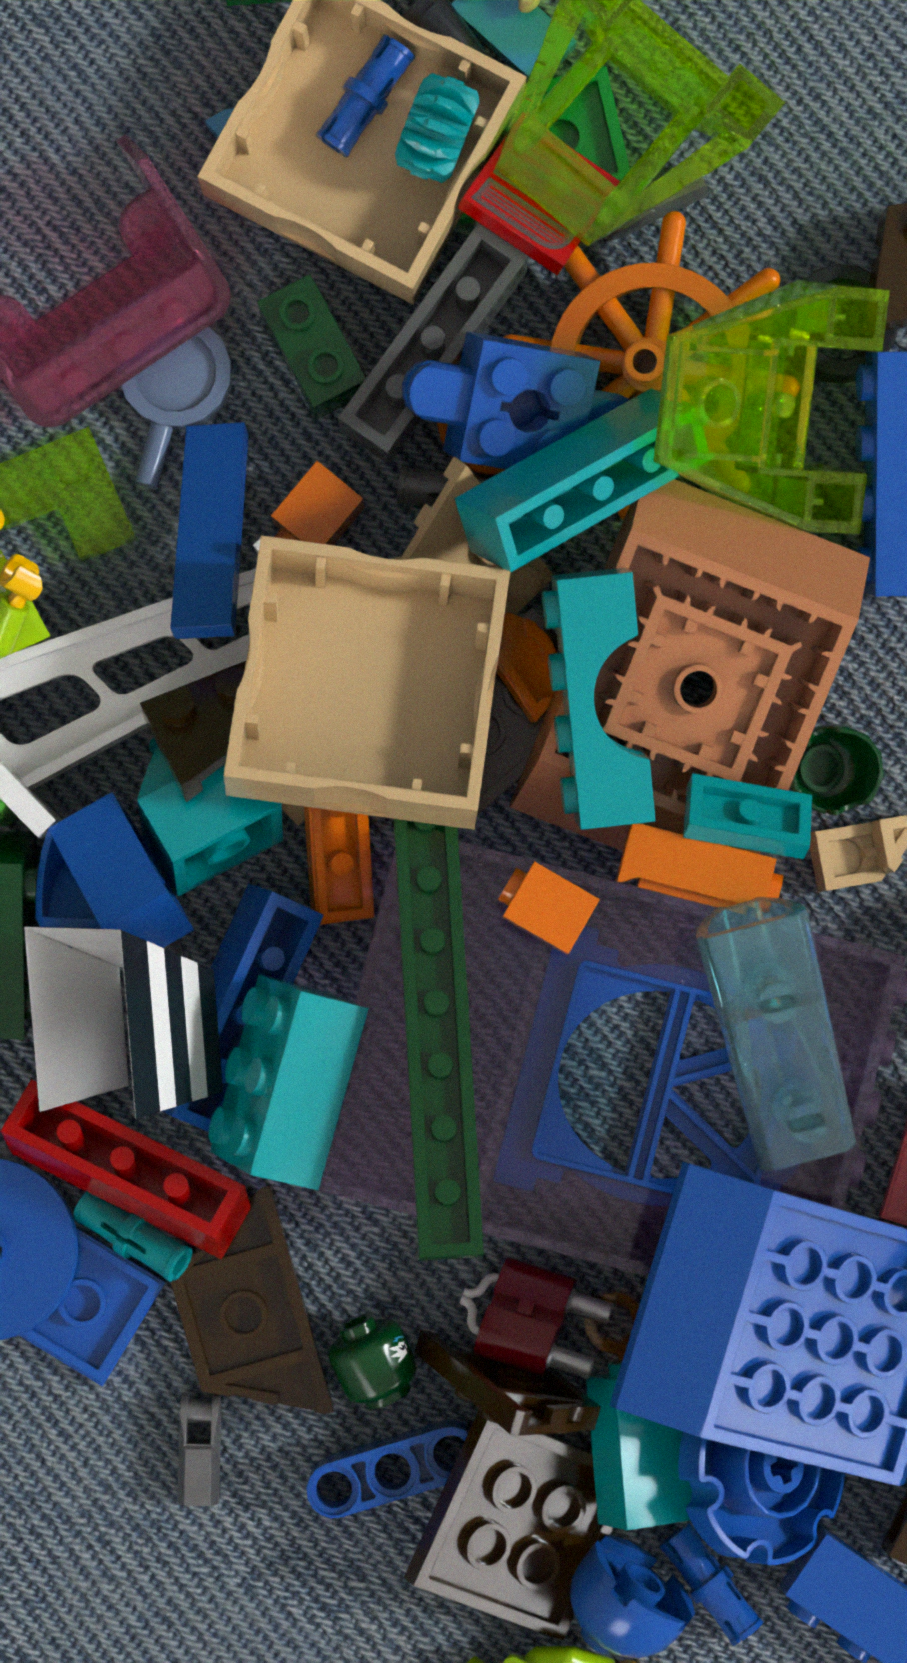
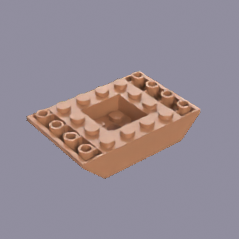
[509,479,870,854]

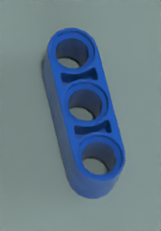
[306,1419,470,1518]

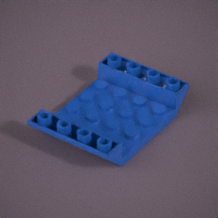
[609,1162,907,1486]

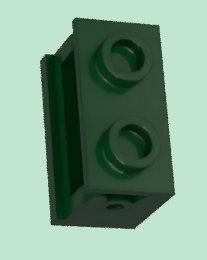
[257,274,366,420]

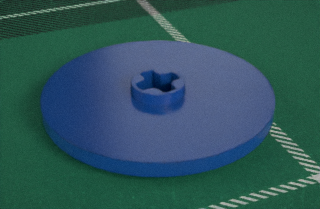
[0,1159,78,1340]

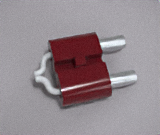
[460,1257,614,1379]

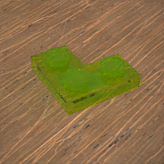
[0,426,137,562]

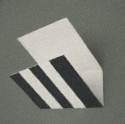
[24,927,223,1119]

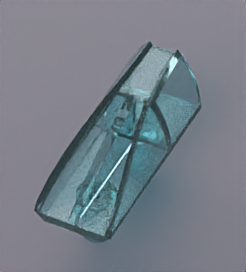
[696,897,856,1171]

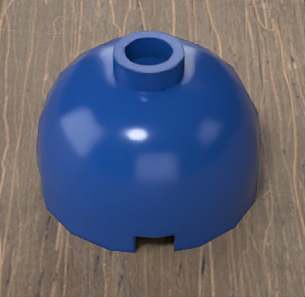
[570,1535,695,1659]

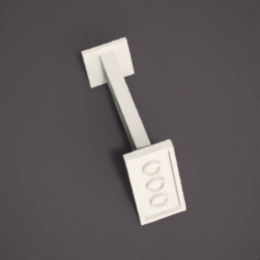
[0,538,261,840]

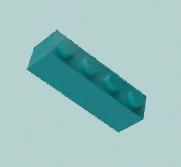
[454,388,708,572]

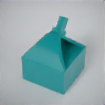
[137,737,283,897]

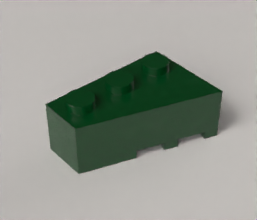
[0,831,40,1040]

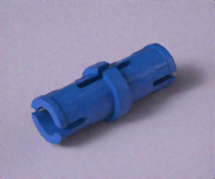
[315,34,415,157]
[659,1523,764,1646]

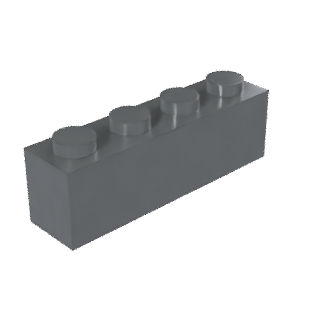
[338,223,528,465]

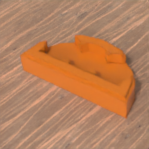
[496,613,556,722]

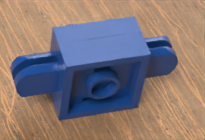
[402,331,629,469]

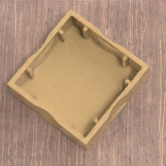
[197,0,527,305]
[224,535,510,830]

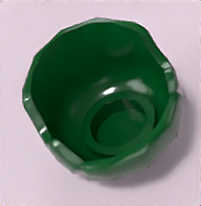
[789,723,884,816]

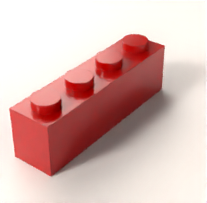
[0,1079,251,1260]

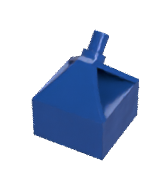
[35,792,194,948]

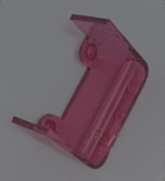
[0,134,230,427]

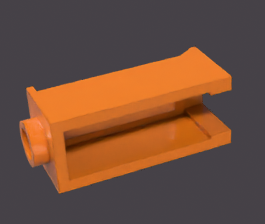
[614,823,783,920]

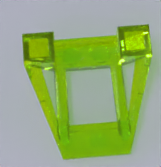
[495,0,785,246]

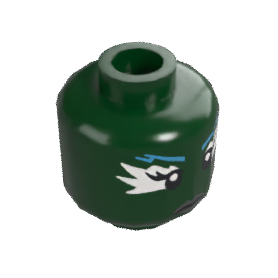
[328,1313,418,1409]

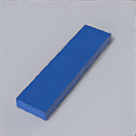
[170,422,249,639]

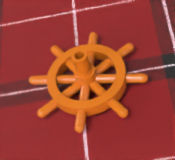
[502,211,806,520]

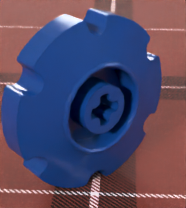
[678,1432,845,1565]

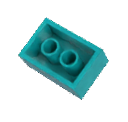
[209,974,369,1191]

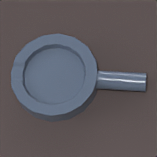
[119,315,232,489]

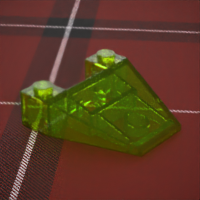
[653,280,890,534]

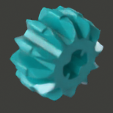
[395,73,480,183]

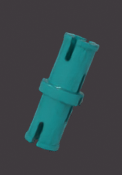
[73,1192,192,1282]

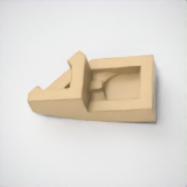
[810,815,907,893]

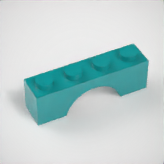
[542,568,656,830]

